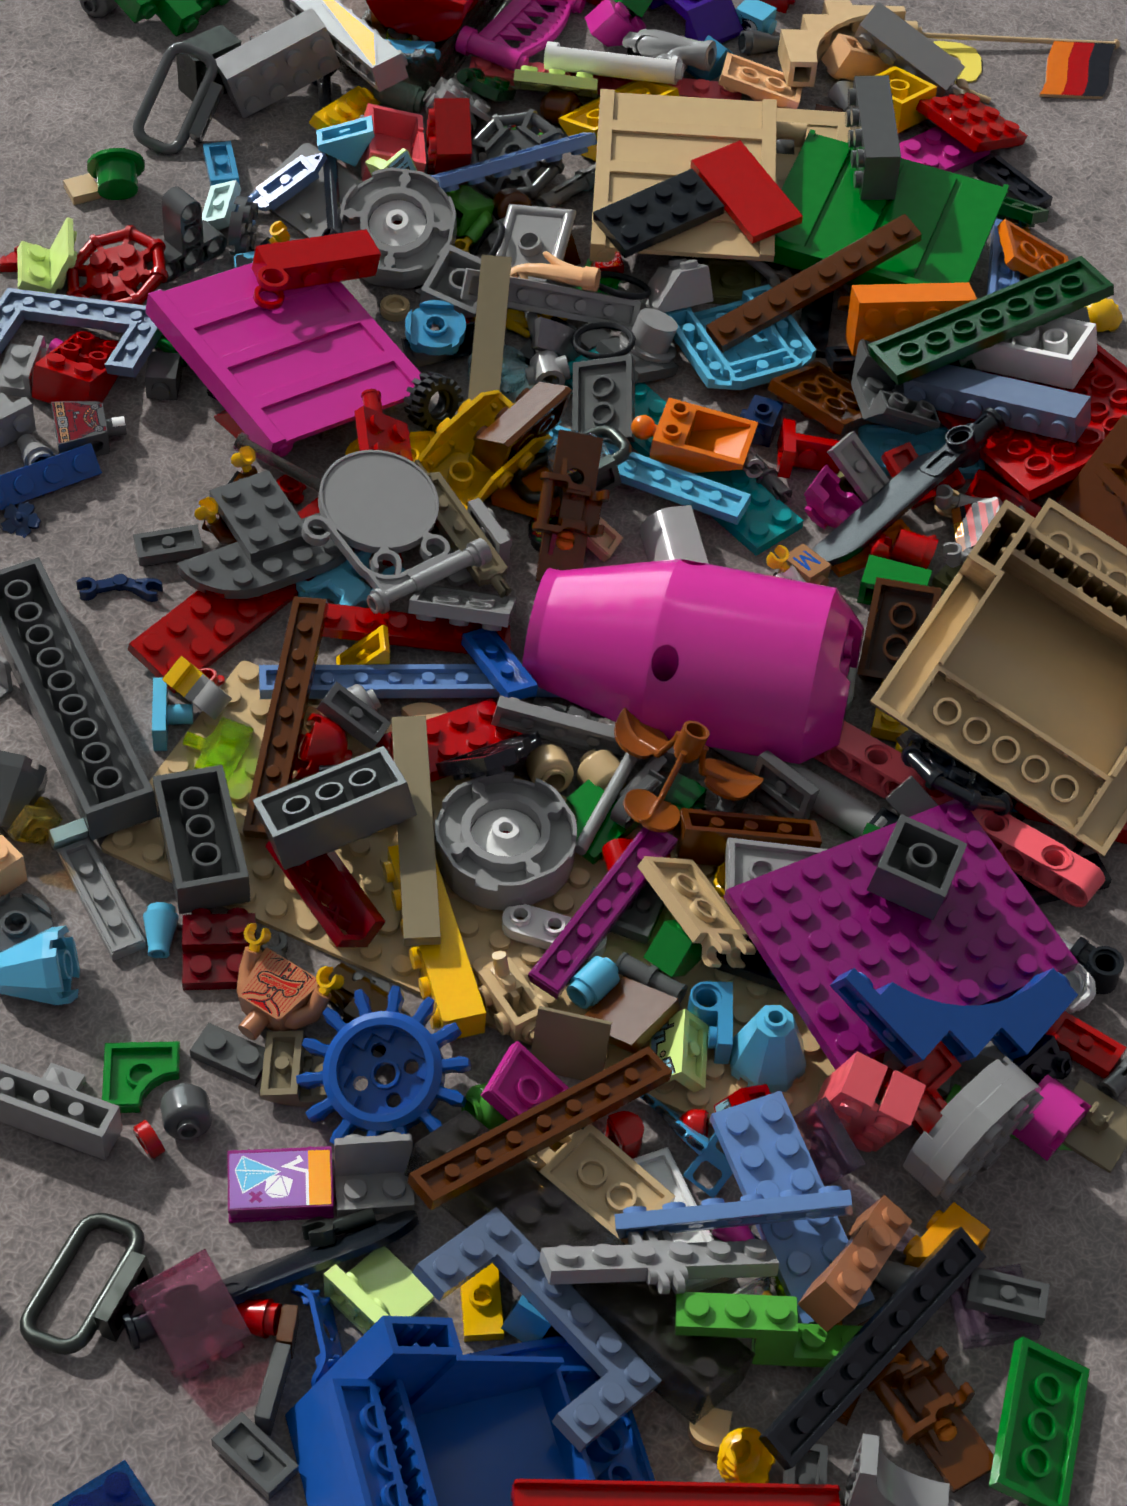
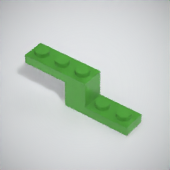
[675,1292,863,1367]

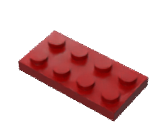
[376,698,522,782]

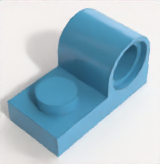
[687,981,733,1064]

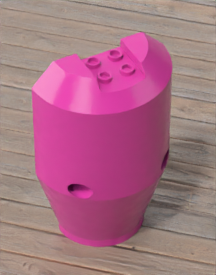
[522,559,864,764]

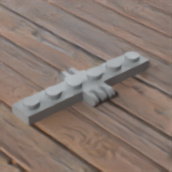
[539,1230,780,1294]

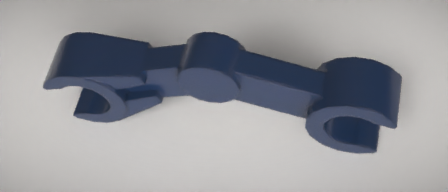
[76,574,163,602]

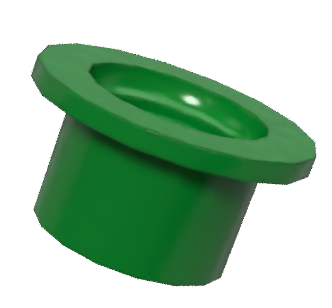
[87,148,145,200]

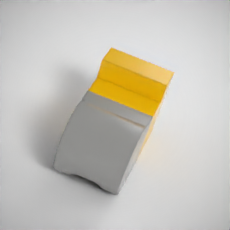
[162,656,232,720]

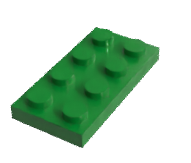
[989,1336,1090,1506]

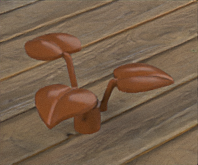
[614,707,764,833]

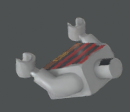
[935,484,1027,568]

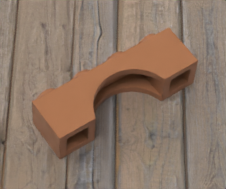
[798,1194,913,1332]

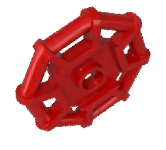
[66,225,169,305]

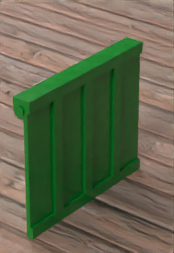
[774,129,1010,285]

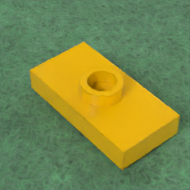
[460,1263,504,1342]

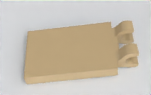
[637,856,756,968]
[526,1124,676,1245]

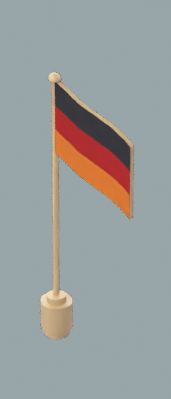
[904,20,1120,99]

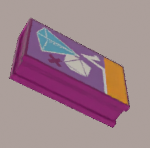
[227,1146,334,1223]

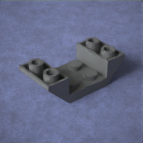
[851,339,941,435]

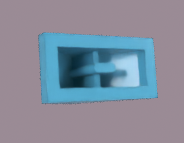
[316,115,375,167]

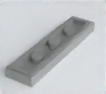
[57,837,146,961]

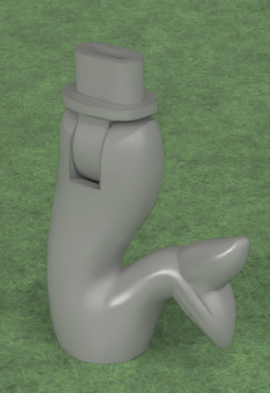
[622,29,717,71]

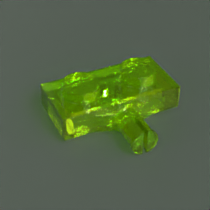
[183,717,254,783]

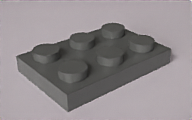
[572,355,635,445]

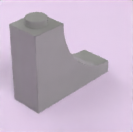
[844,1433,955,1506]

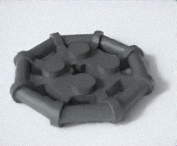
[467,109,565,200]

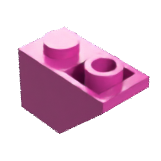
[585,0,646,47]

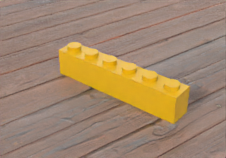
[382,845,486,1039]

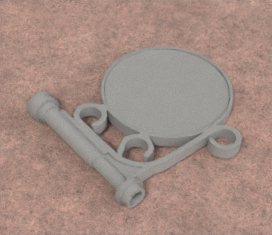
[302,450,492,614]

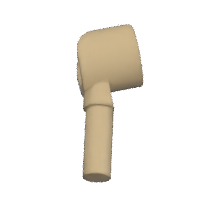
[953,79,991,104]

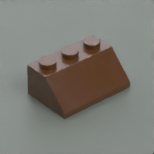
[471,382,572,474]

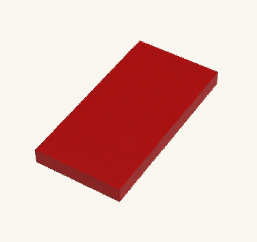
[690,140,803,244]

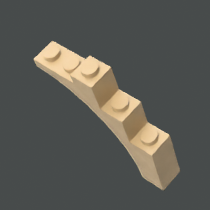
[778,0,906,87]

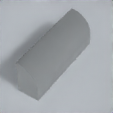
[639,505,709,564]

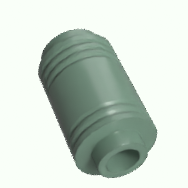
[373,81,426,113]

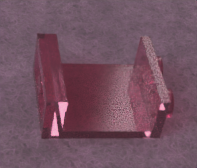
[129,1249,251,1379]

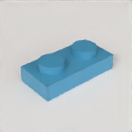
[203,141,240,186]

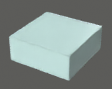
[49,818,88,850]

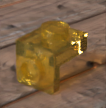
[7,796,63,845]

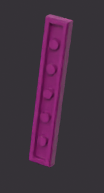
[528,827,678,999]

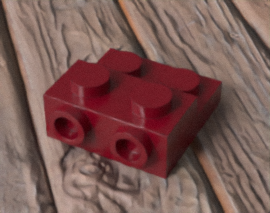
[182,907,256,990]

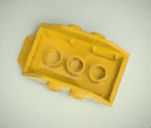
[417,390,552,510]

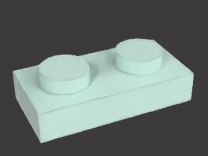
[202,180,241,230]

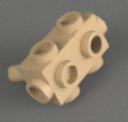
[477,951,549,1042]

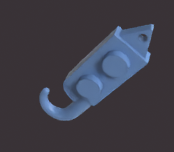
[234,152,327,226]

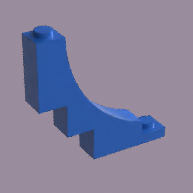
[830,968,1078,1067]

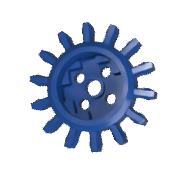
[296,985,472,1156]

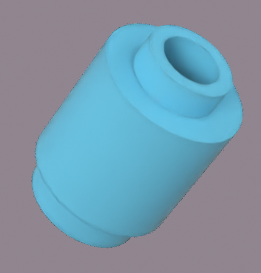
[566,956,620,1009]

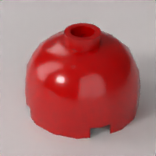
[292,713,353,780]

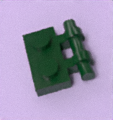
[457,68,517,102]

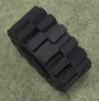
[404,371,463,432]

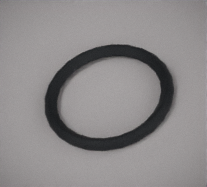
[470,221,505,256]
[598,271,651,300]
[572,322,635,360]

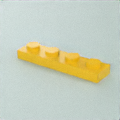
[309,85,380,130]

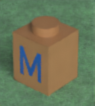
[778,543,831,586]

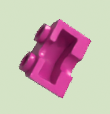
[804,464,863,529]
[1012,1075,1092,1161]

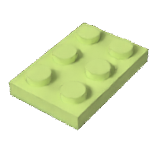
[513,65,598,98]

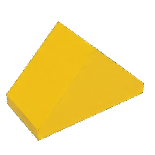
[336,625,390,665]

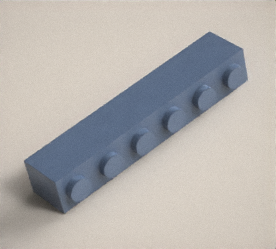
[903,364,1091,443]

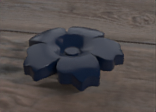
[1,501,41,538]

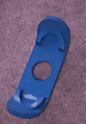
[291,1283,343,1388]

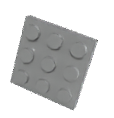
[408,585,517,631]

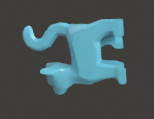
[296,548,406,608]

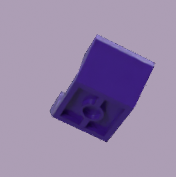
[649,0,743,43]

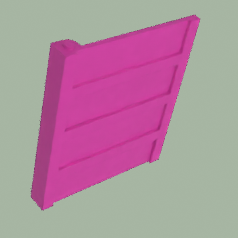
[145,263,421,462]

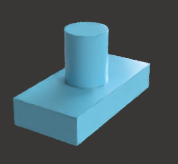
[152,678,193,751]

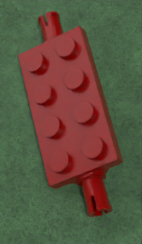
[354,389,413,567]

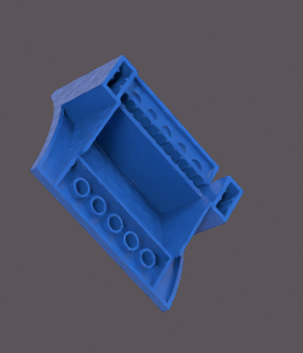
[285,1316,655,1506]

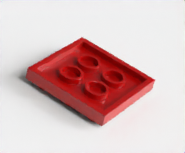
[915,92,1028,153]

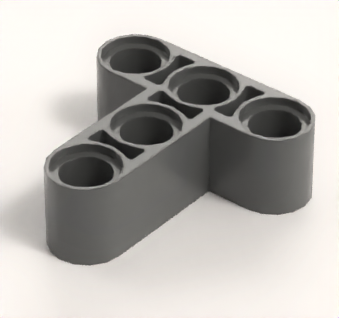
[147,186,227,283]

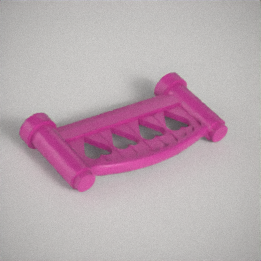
[455,0,586,71]

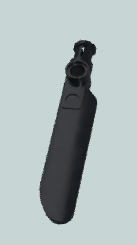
[812,407,1005,567]
[122,1210,419,1350]

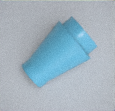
[143,902,179,958]

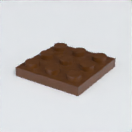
[768,361,871,435]

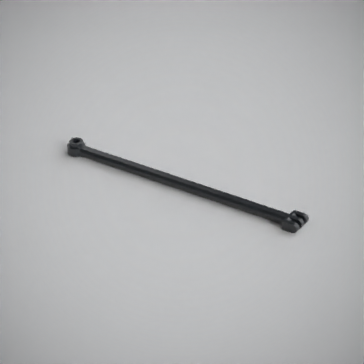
[312,69,344,236]

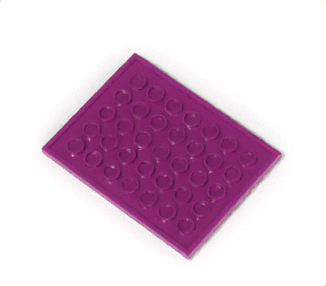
[724,799,1078,1070]

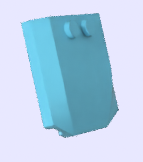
[665,284,816,390]

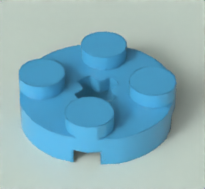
[405,300,466,355]

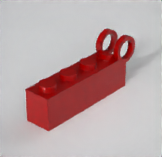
[252,229,381,309]

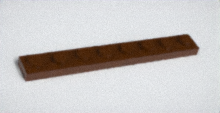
[706,214,922,353]
[242,596,329,839]
[407,1046,672,1210]

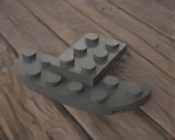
[177,470,354,599]

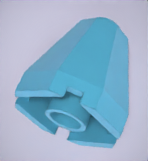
[0,925,80,1005]
[730,1005,806,1093]

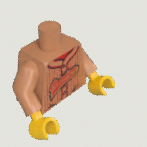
[236,923,344,1040]

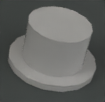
[619,308,678,363]

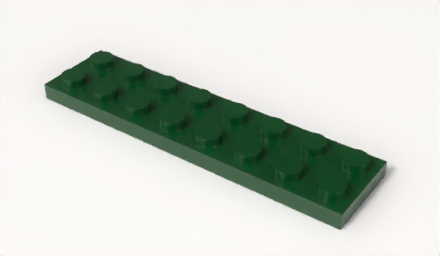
[868,256,1114,385]

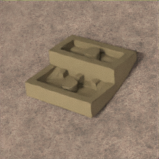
[260,1030,334,1107]

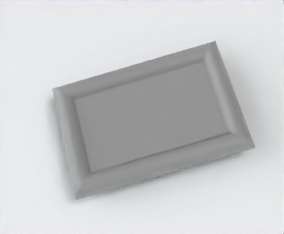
[496,204,576,285]

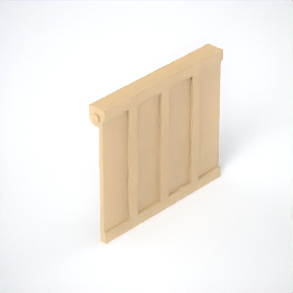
[590,89,777,262]

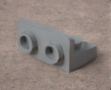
[0,335,50,398]

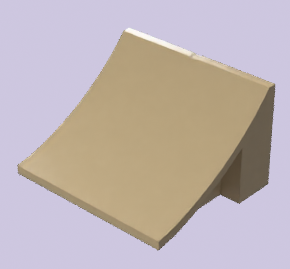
[870,498,1127,857]

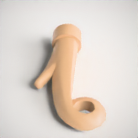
[510,251,601,292]

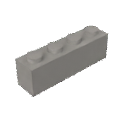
[854,1,965,97]

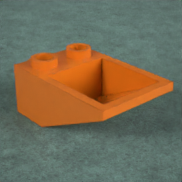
[631,397,758,473]

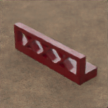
[265,841,386,948]

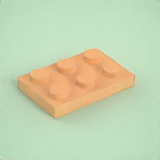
[718,52,803,109]

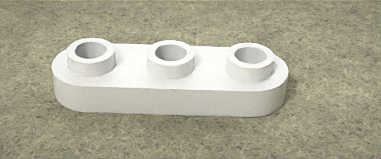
[502,904,607,961]

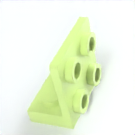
[17,217,77,294]
[324,1246,434,1334]

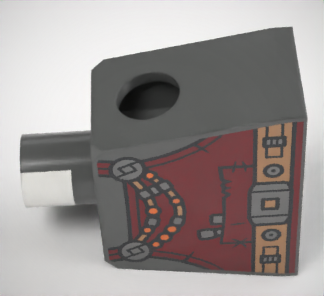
[51,401,127,457]

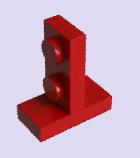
[777,418,840,479]

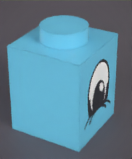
[735,0,777,34]

